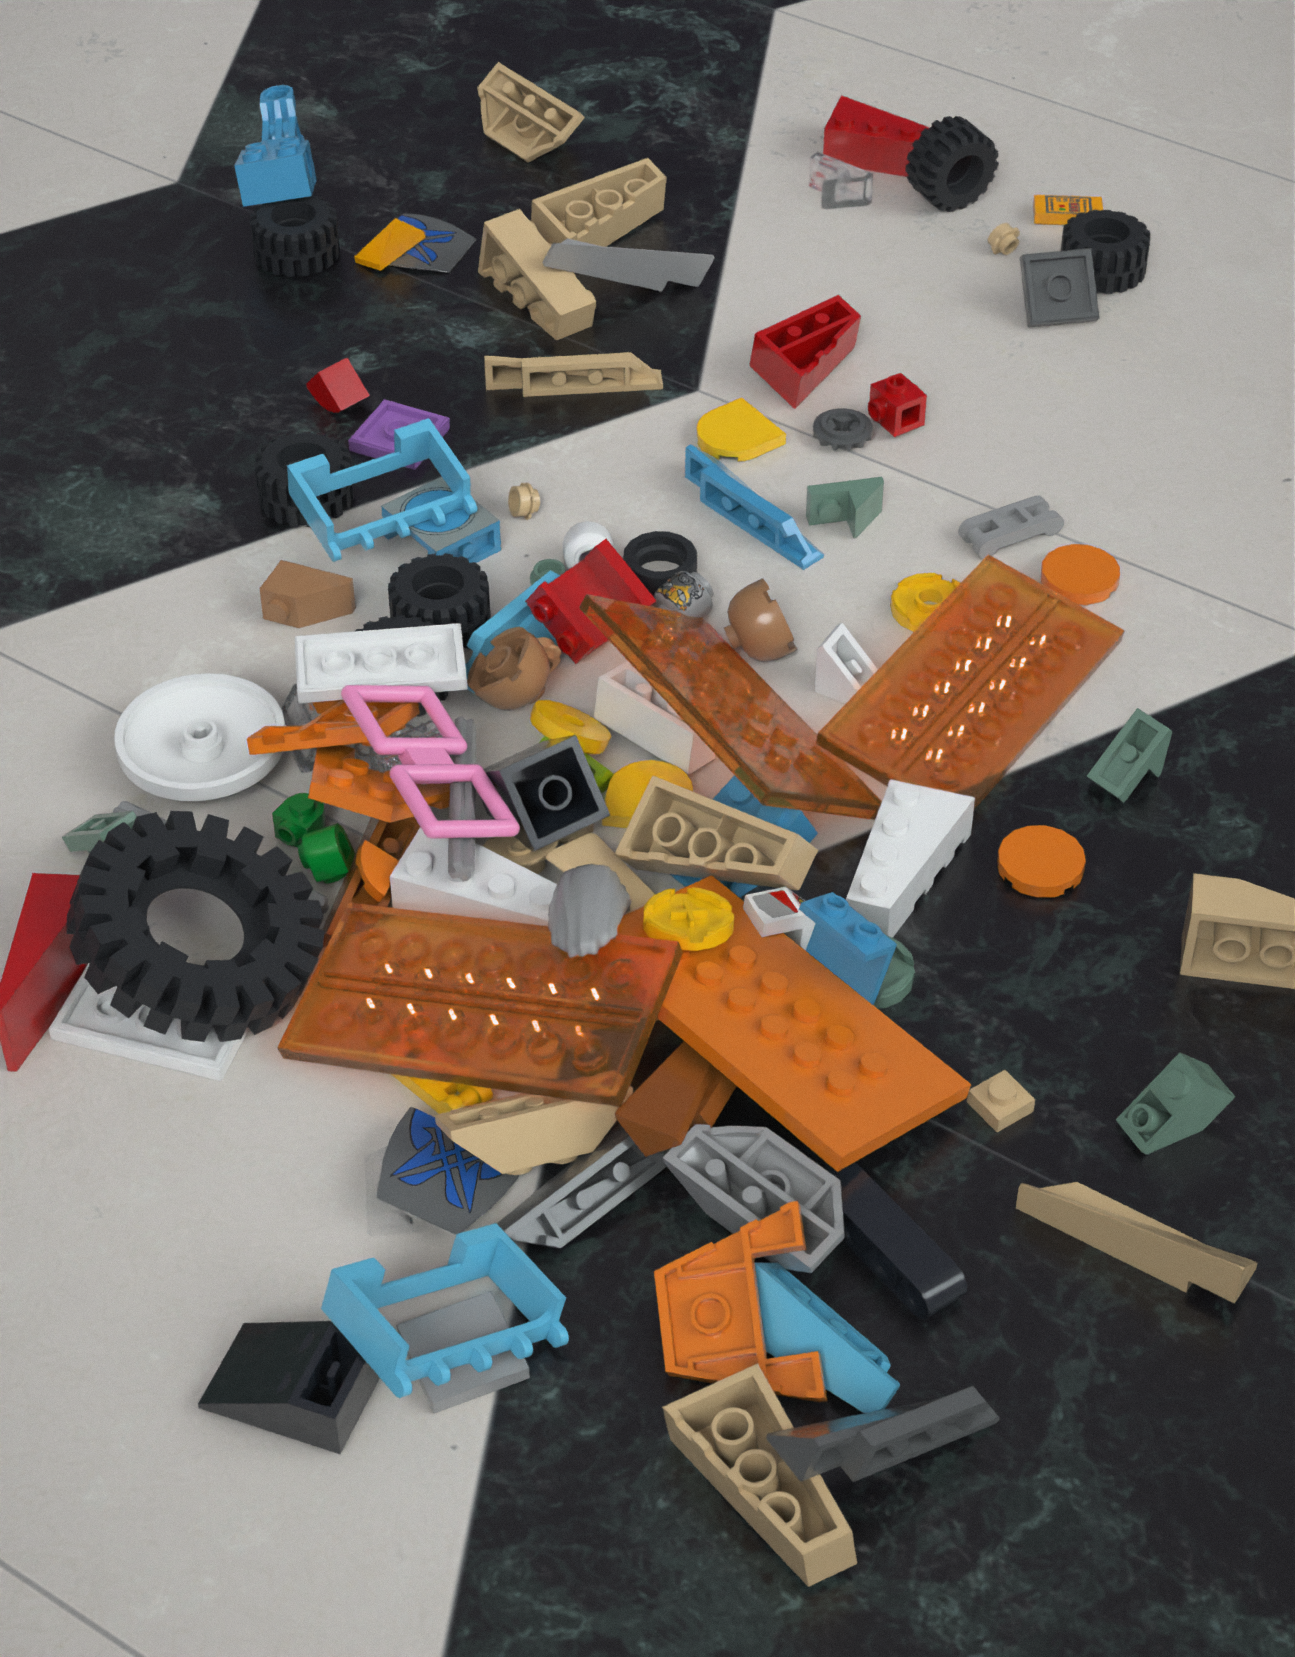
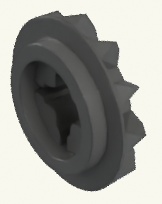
[813,408,873,452]

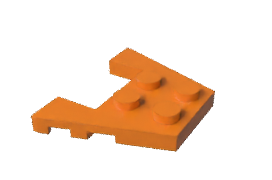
[247,700,420,755]
[308,745,450,823]
[654,1201,827,1402]

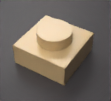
[967,1070,1035,1132]

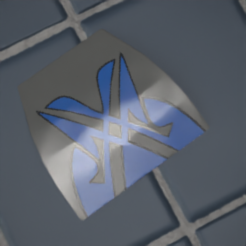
[389,213,476,273]
[377,1107,519,1235]

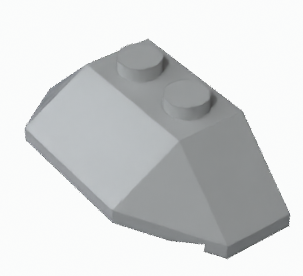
[663,1124,845,1273]

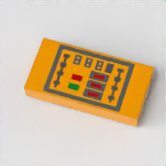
[1033,195,1103,225]

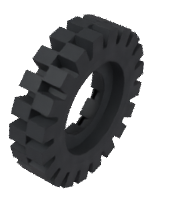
[67,811,325,1042]

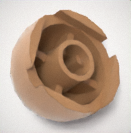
[724,578,797,661]
[467,626,550,711]

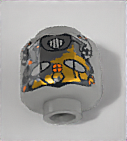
[654,571,714,630]

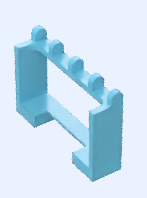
[287,418,477,562]
[321,1223,569,1398]

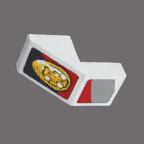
[743,887,816,951]

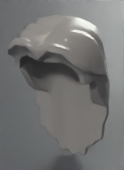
[548,864,632,958]

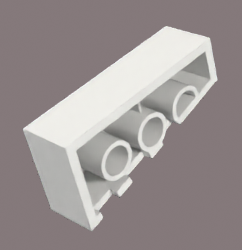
[846,779,975,938]
[390,827,561,955]

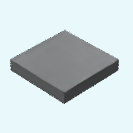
[397,1291,530,1413]

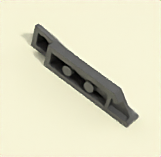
[497,1123,672,1248]
[766,1386,1000,1482]

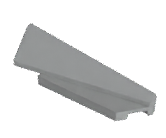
[542,238,714,291]

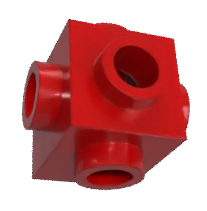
[868,373,927,437]

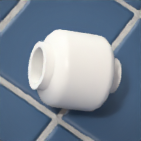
[563,521,614,569]

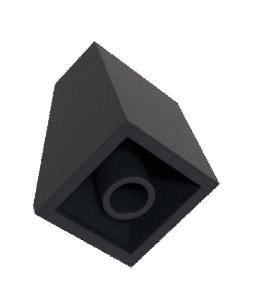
[479,735,610,851]

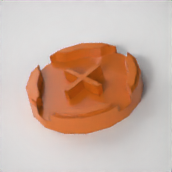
[1041,544,1120,605]
[997,825,1086,898]

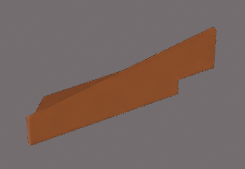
[322,817,420,948]
[615,1041,736,1157]

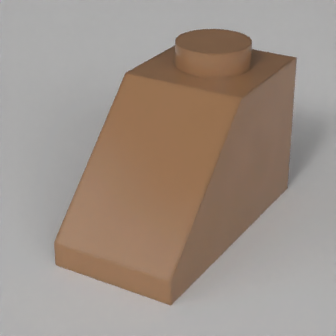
[259,560,356,628]

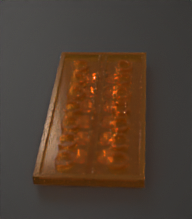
[815,554,1125,810]
[579,594,882,820]
[277,903,683,1107]

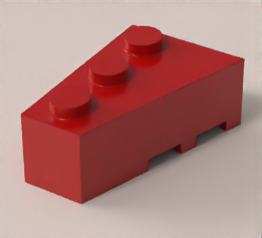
[823,95,929,177]
[749,295,861,409]

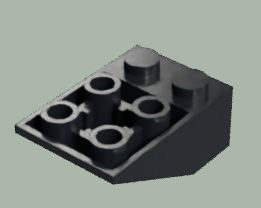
[198,1321,380,1454]

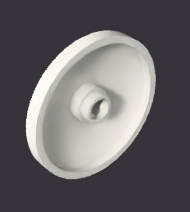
[114,673,285,801]

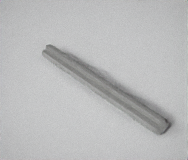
[448,716,476,882]

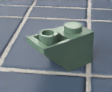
[1116,1053,1235,1155]

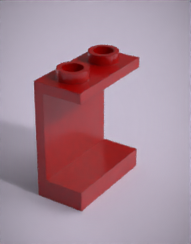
[525,538,657,664]

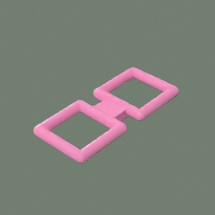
[341,685,520,839]

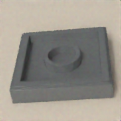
[1019,248,1100,327]

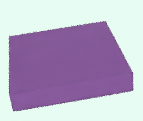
[348,400,450,470]

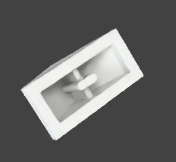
[815,623,890,712]

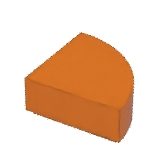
[356,840,399,902]

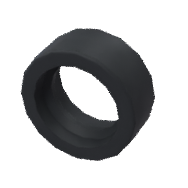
[623,531,697,597]

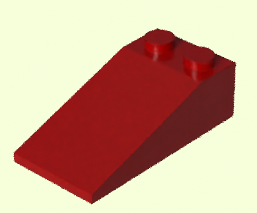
[0,873,90,1072]

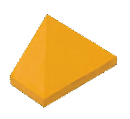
[354,218,426,271]

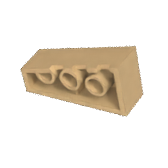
[531,158,666,247]
[478,209,596,340]
[614,775,818,890]
[663,1363,857,1587]

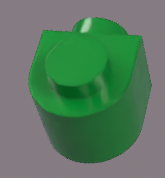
[272,793,327,848]
[298,823,356,884]

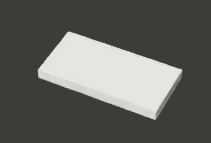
[294,623,467,703]
[49,963,249,1081]

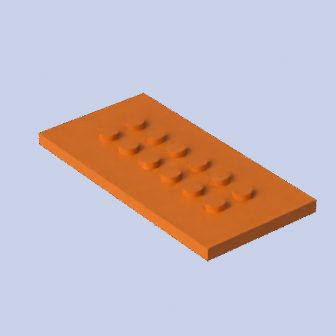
[585,875,971,1172]

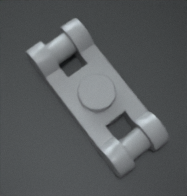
[958,495,1064,559]

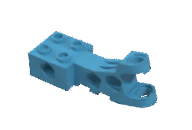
[234,85,317,207]

